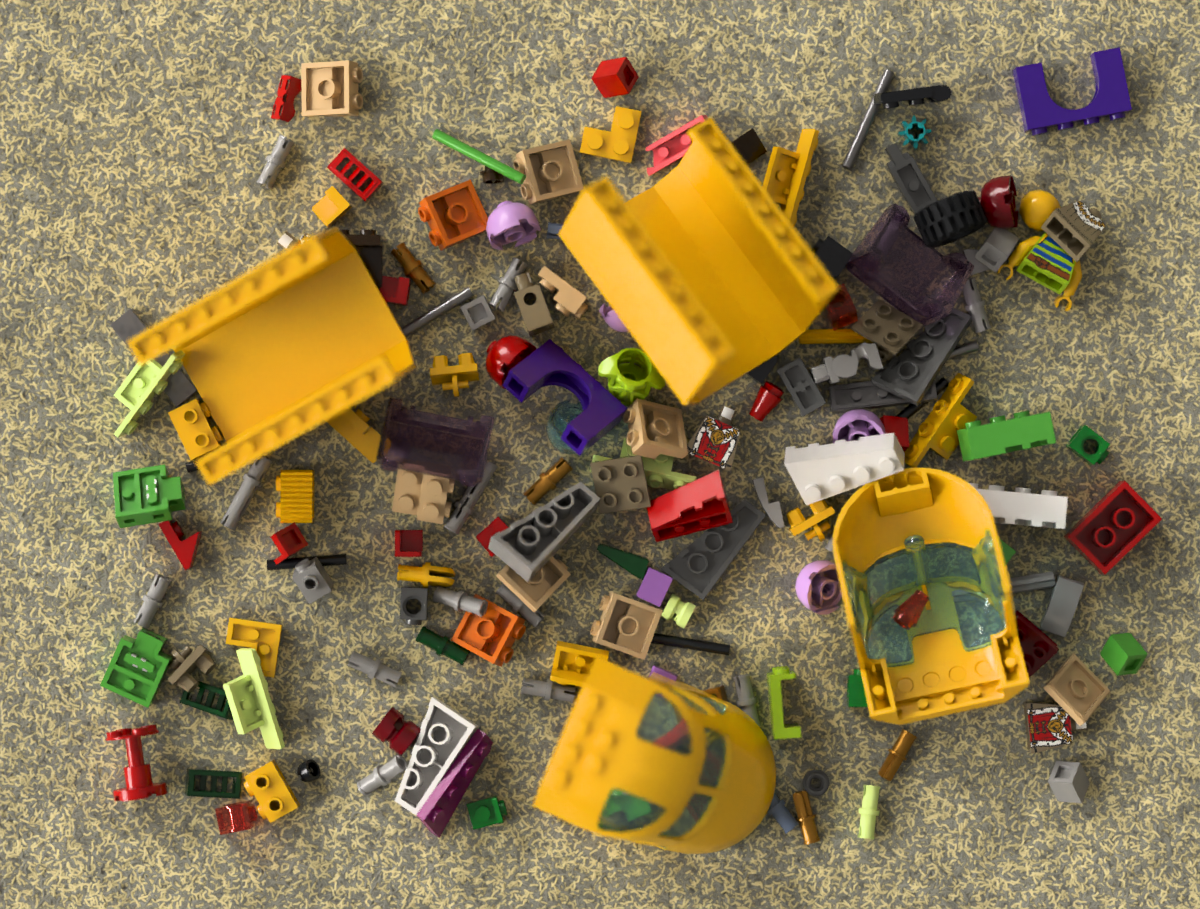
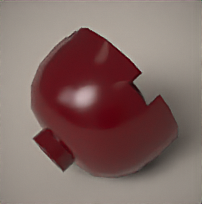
[978,175,1019,229]

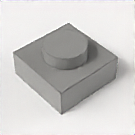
[460,295,496,331]

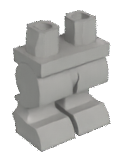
[810,342,883,385]

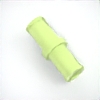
[858,785,880,839]

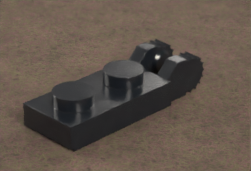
[873,85,952,109]

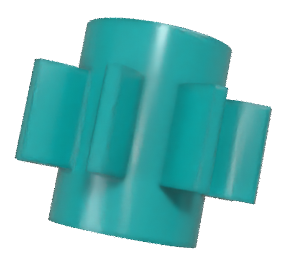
[898,116,932,150]

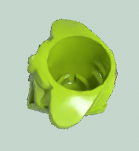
[598,348,666,406]

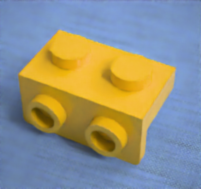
[550,641,609,687]

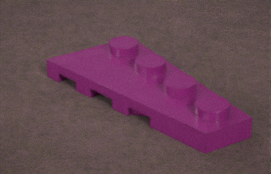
[416,729,493,838]

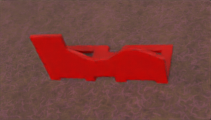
[271,75,302,122]

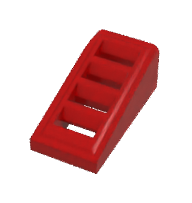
[327,148,384,203]

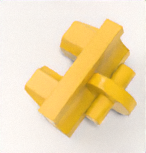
[430,353,480,397]
[786,499,835,542]

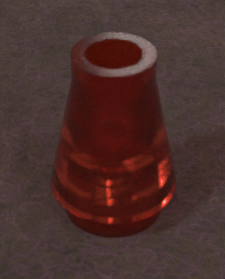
[892,590,929,630]

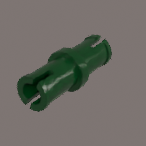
[416,626,470,666]

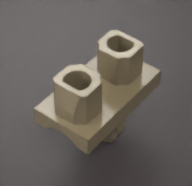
[167,644,217,693]

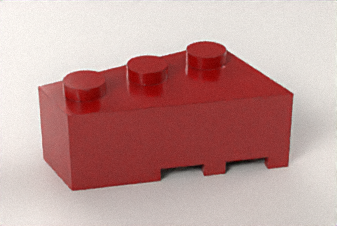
[647,470,733,542]

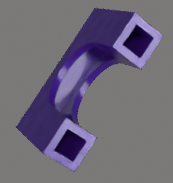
[1013,47,1132,136]
[502,339,627,456]

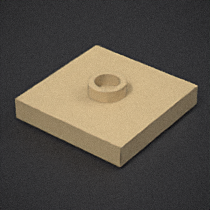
[1043,653,1110,726]

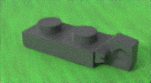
[885,143,938,216]

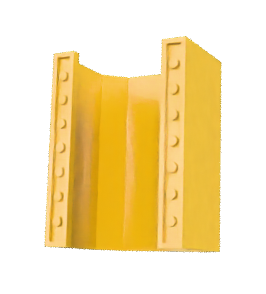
[558,117,840,406]
[127,227,416,485]

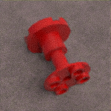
[106,724,168,801]

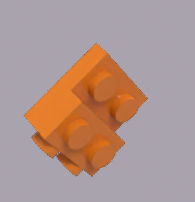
[418,179,488,251]
[451,593,526,667]

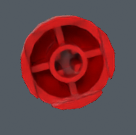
[486,335,536,389]

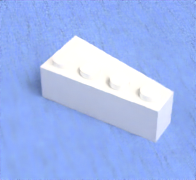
[784,433,905,506]
[969,483,1068,529]
[395,697,480,815]

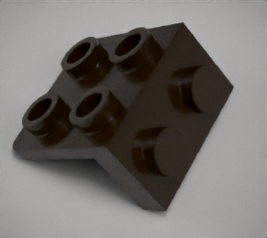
[340,230,382,289]

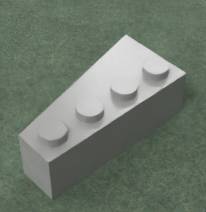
[488,482,601,582]

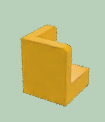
[312,186,352,228]

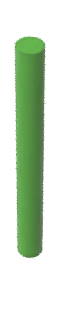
[432,129,526,184]

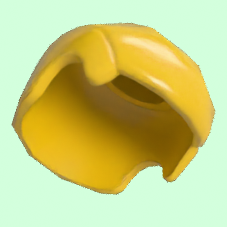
[1019,189,1060,232]

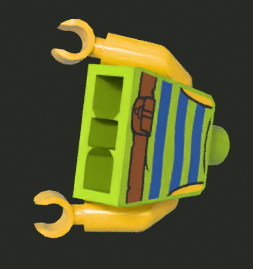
[998,232,1082,311]

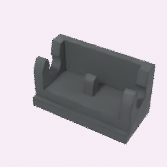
[777,357,826,416]

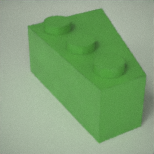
[957,410,1056,461]

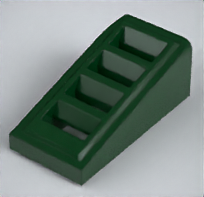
[597,543,649,580]
[180,680,233,720]
[185,769,242,799]

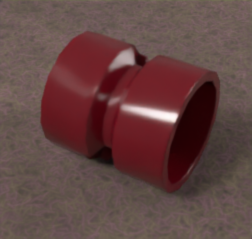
[372,707,421,756]

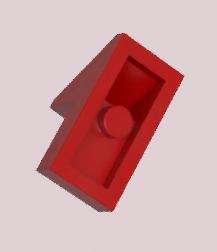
[158,520,202,570]

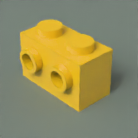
[168,399,223,461]
[243,760,300,823]

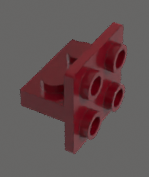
[999,610,1059,678]

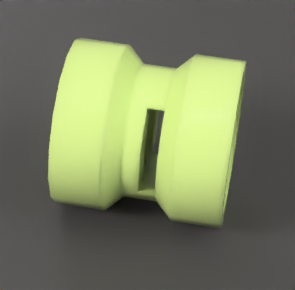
[661,593,696,629]

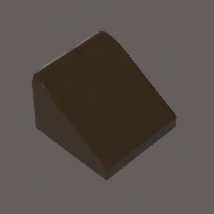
[731,128,767,165]

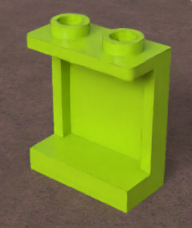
[767,666,801,740]

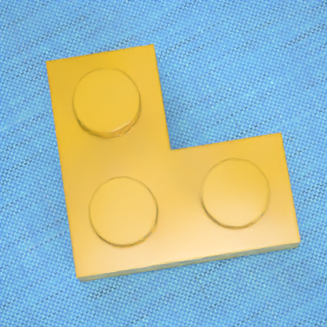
[580,106,642,164]
[225,617,283,678]

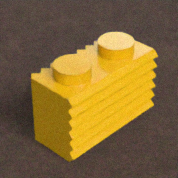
[276,470,315,523]

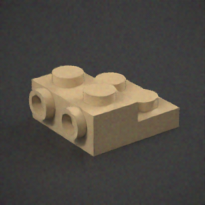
[301,60,363,117]
[513,139,584,205]
[538,266,588,320]
[623,398,688,459]
[392,459,455,524]
[496,557,571,612]
[590,591,663,660]

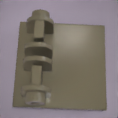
[851,300,923,361]
[590,455,653,514]

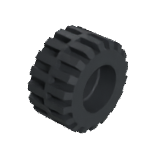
[914,191,988,248]

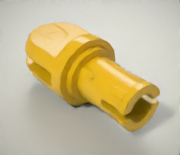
[397,562,456,588]

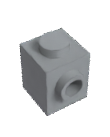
[292,557,333,604]

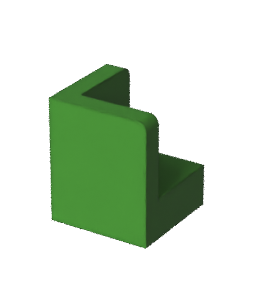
[1100,633,1148,676]

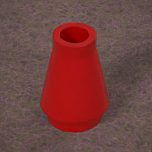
[749,381,784,422]

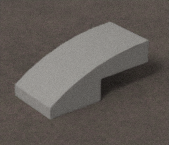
[752,477,785,528]
[1040,575,1084,637]

